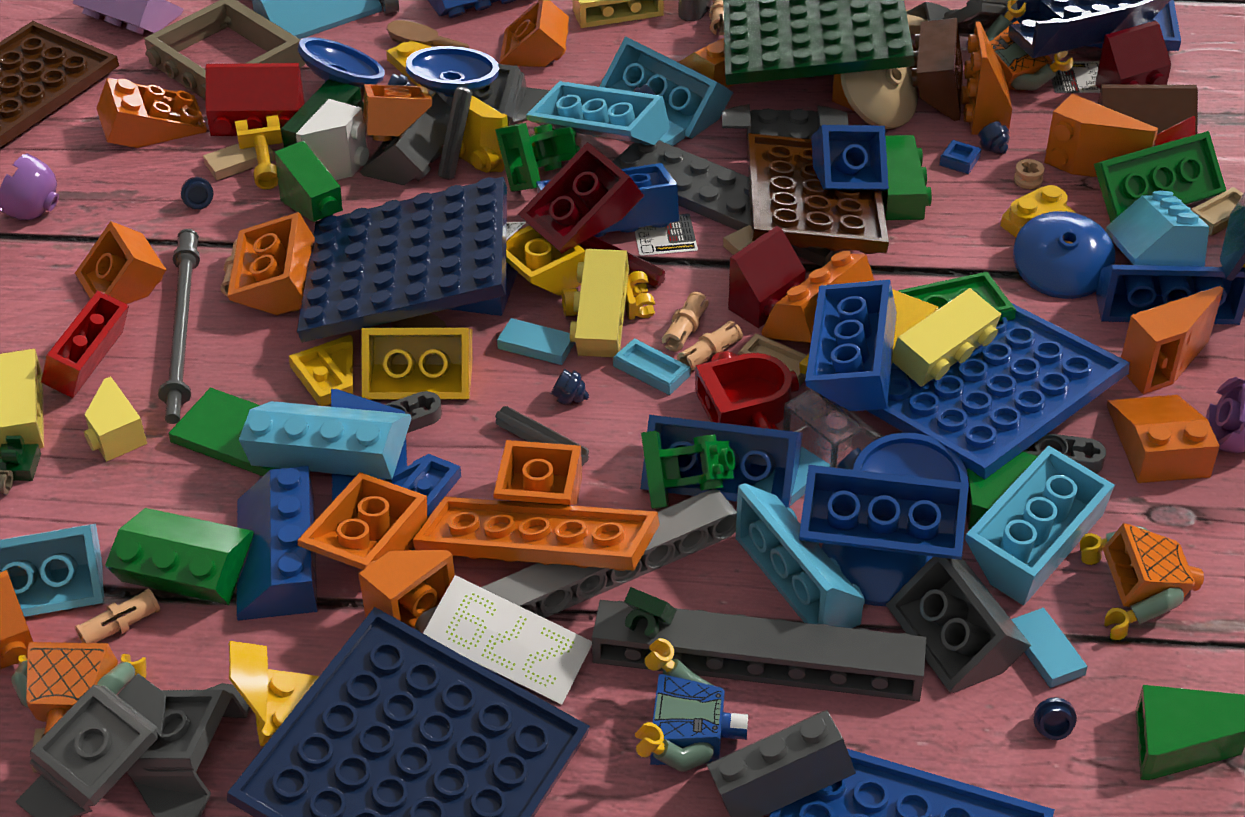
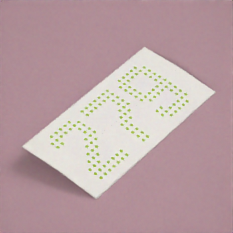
[423,575,592,705]

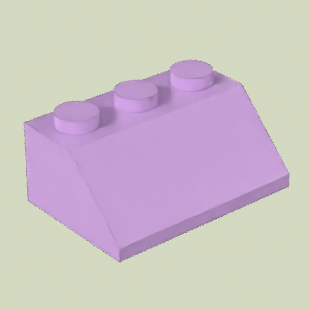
[73,0,183,35]

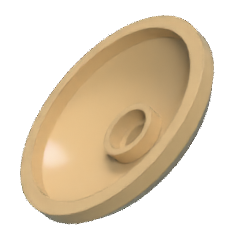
[841,67,918,130]

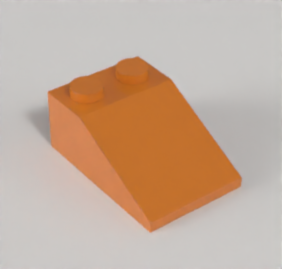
[1044,94,1158,177]
[1106,395,1220,483]
[298,472,427,570]

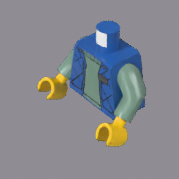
[635,638,748,772]

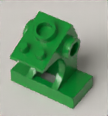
[495,123,580,192]
[641,431,735,510]

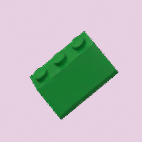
[105,508,254,605]

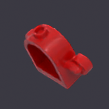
[695,351,799,430]

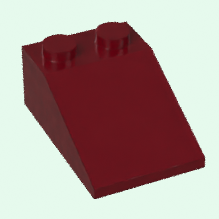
[518,142,644,254]

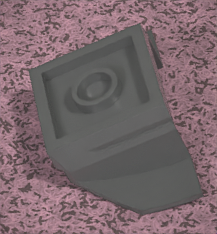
[906,0,1018,37]
[429,64,550,125]
[722,104,849,139]
[16,673,166,817]
[127,683,251,817]

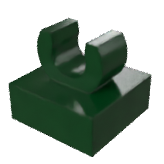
[0,436,41,481]
[624,587,677,639]

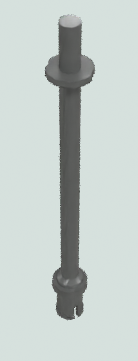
[158,229,200,424]

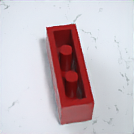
[41,290,129,398]

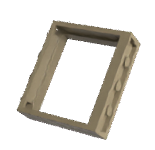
[144,0,305,101]

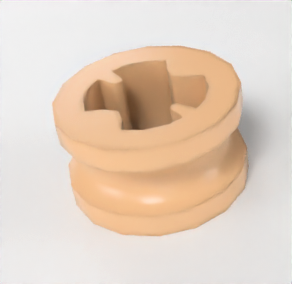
[1014,159,1045,189]

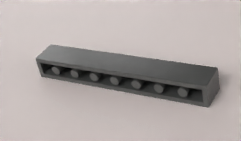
[592,600,926,702]

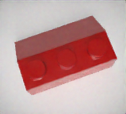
[205,63,305,136]

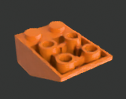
[961,22,1012,135]
[96,78,207,148]
[1121,286,1224,394]

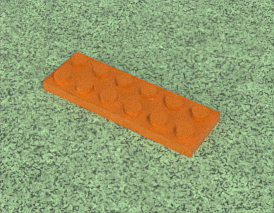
[413,497,660,571]

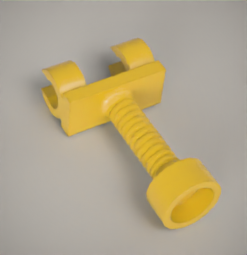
[235,115,283,189]
[562,271,655,320]

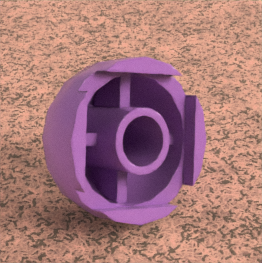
[0,153,59,220]
[1206,377,1245,453]

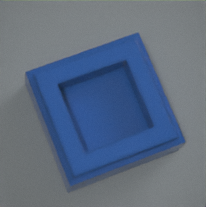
[939,140,981,174]

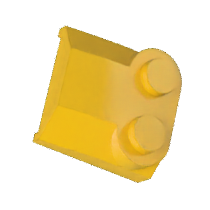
[459,96,508,173]
[1000,185,1076,243]

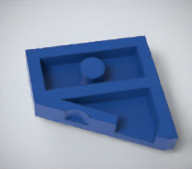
[387,454,462,518]

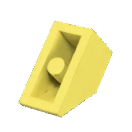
[84,376,147,461]

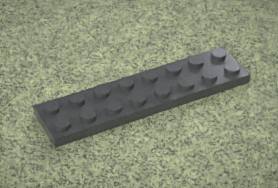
[612,141,840,267]

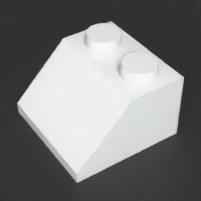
[296,99,369,180]

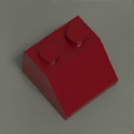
[1095,20,1171,89]
[728,226,806,329]

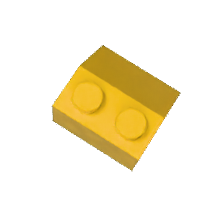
[506,225,585,296]

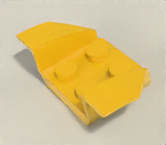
[228,641,319,746]

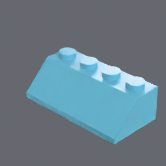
[252,0,382,39]
[599,36,733,139]
[526,81,670,145]
[1106,191,1209,267]
[239,401,412,480]
[965,445,1115,606]
[736,483,865,628]
[0,523,104,617]

